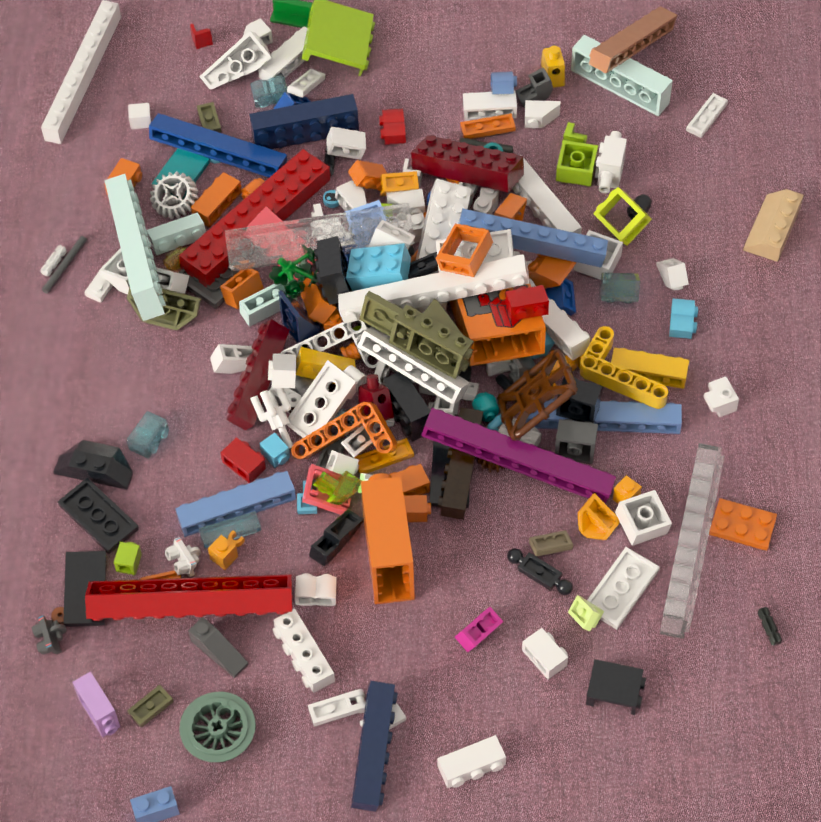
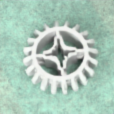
[150,171,198,220]

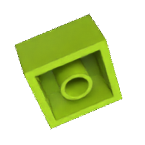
[556,140,598,186]

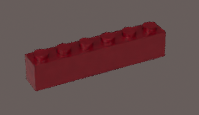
[226,319,290,431]

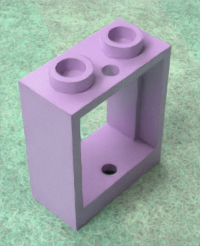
[72,671,120,738]

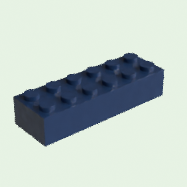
[249,94,359,149]

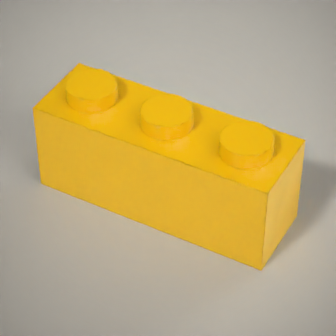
[296,347,356,384]

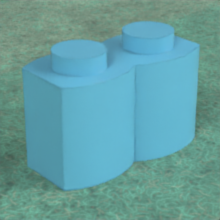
[669,298,698,339]

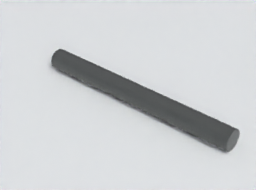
[42,236,87,294]

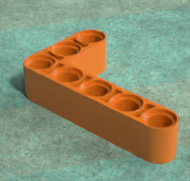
[291,402,397,459]

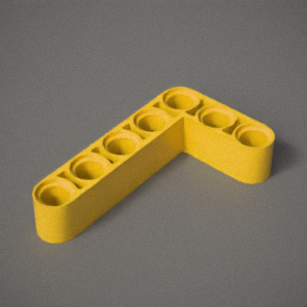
[579,326,668,409]

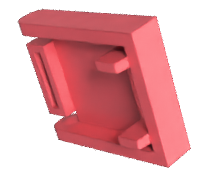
[302,464,354,515]

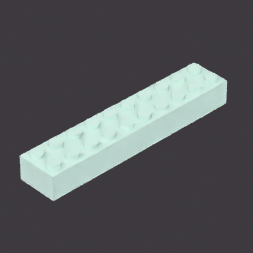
[104,174,166,321]

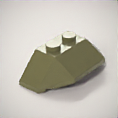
[127,287,201,331]

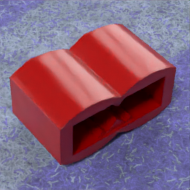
[379,108,406,145]

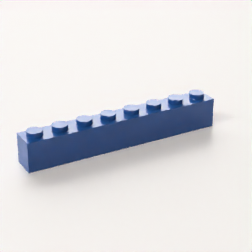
[149,113,287,178]

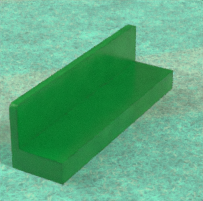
[270,0,312,28]

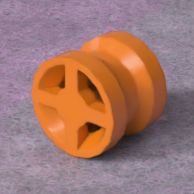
[340,342,361,360]

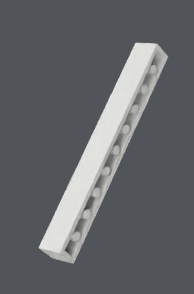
[41,0,121,144]
[338,254,530,324]

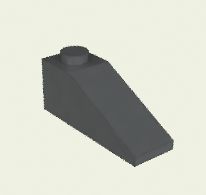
[188,617,248,678]

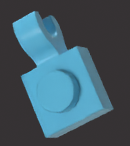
[297,481,317,515]

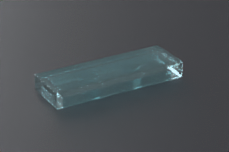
[198,511,261,548]

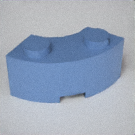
[491,71,517,94]

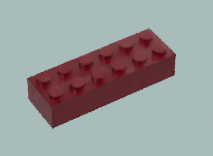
[411,135,524,192]

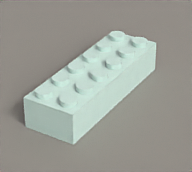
[571,35,673,116]

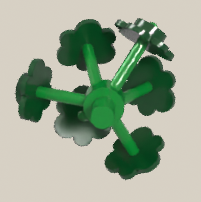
[269,245,318,298]

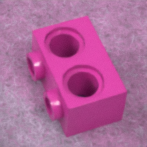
[455,606,503,652]

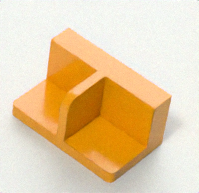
[380,171,419,197]

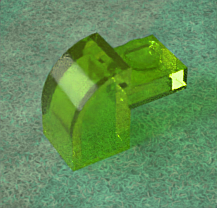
[313,471,362,505]

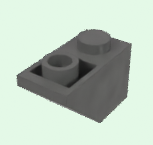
[509,356,539,389]

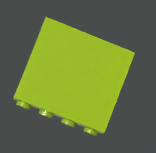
[301,0,375,76]

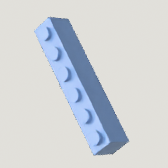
[175,471,296,537]

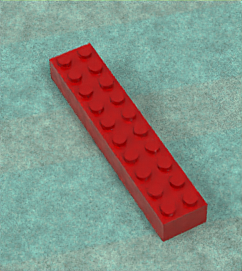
[179,149,330,288]
[85,575,292,621]

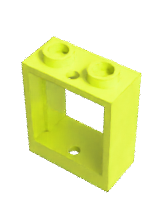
[593,187,652,246]

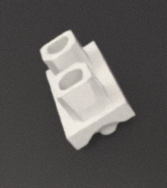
[165,537,201,577]

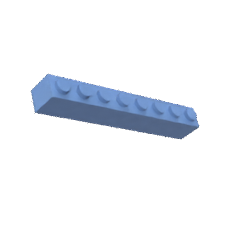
[458,208,608,267]
[526,398,682,434]

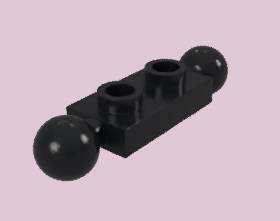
[507,548,573,595]

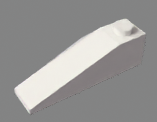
[199,31,272,90]

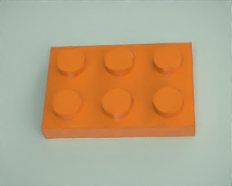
[709,498,777,551]

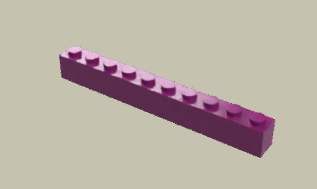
[421,408,616,504]

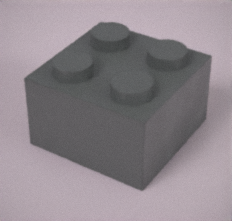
[555,419,598,464]

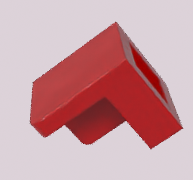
[190,23,213,49]

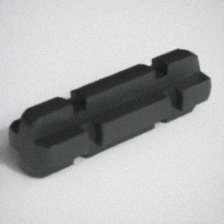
[758,607,782,646]

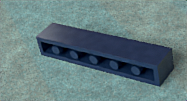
[351,680,398,812]

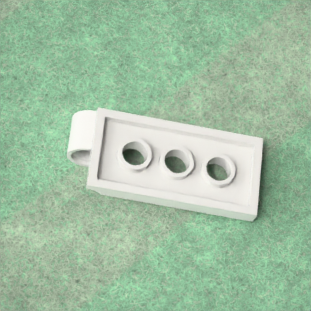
[287,361,367,443]

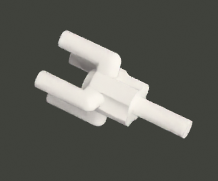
[250,388,293,449]

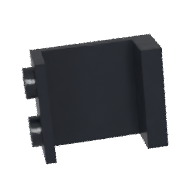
[586,659,646,715]

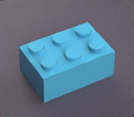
[346,243,411,291]

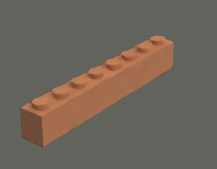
[589,6,678,73]

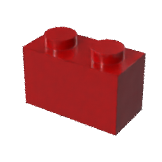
[505,285,549,321]
[220,437,266,483]

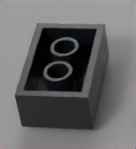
[314,236,351,305]
[383,372,431,442]

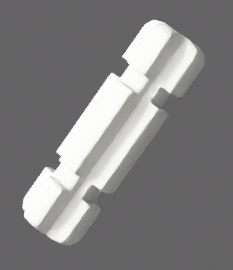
[41,245,67,276]

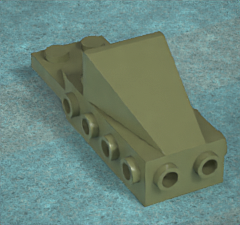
[359,291,474,379]

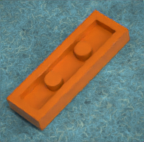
[460,113,516,139]

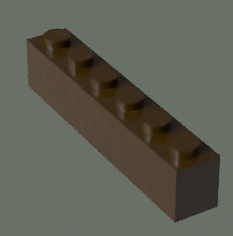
[438,407,483,520]

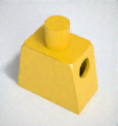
[541,46,565,88]

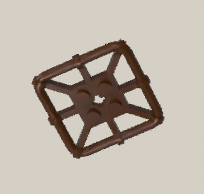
[497,349,578,441]

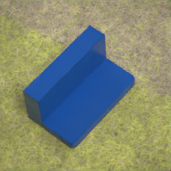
[545,278,576,316]

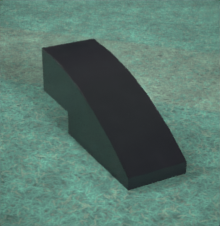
[309,509,364,567]

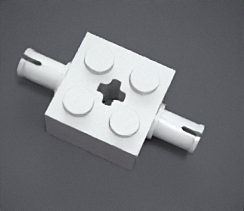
[595,131,627,193]

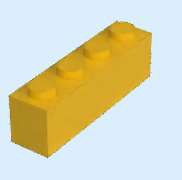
[611,347,689,389]

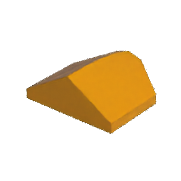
[578,493,620,540]

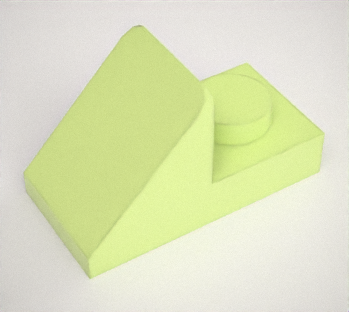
[568,595,604,631]

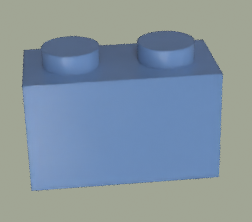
[130,786,180,822]

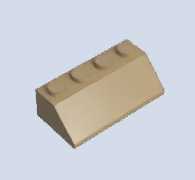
[743,189,804,262]

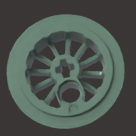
[179,692,256,762]

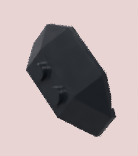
[53,440,133,490]

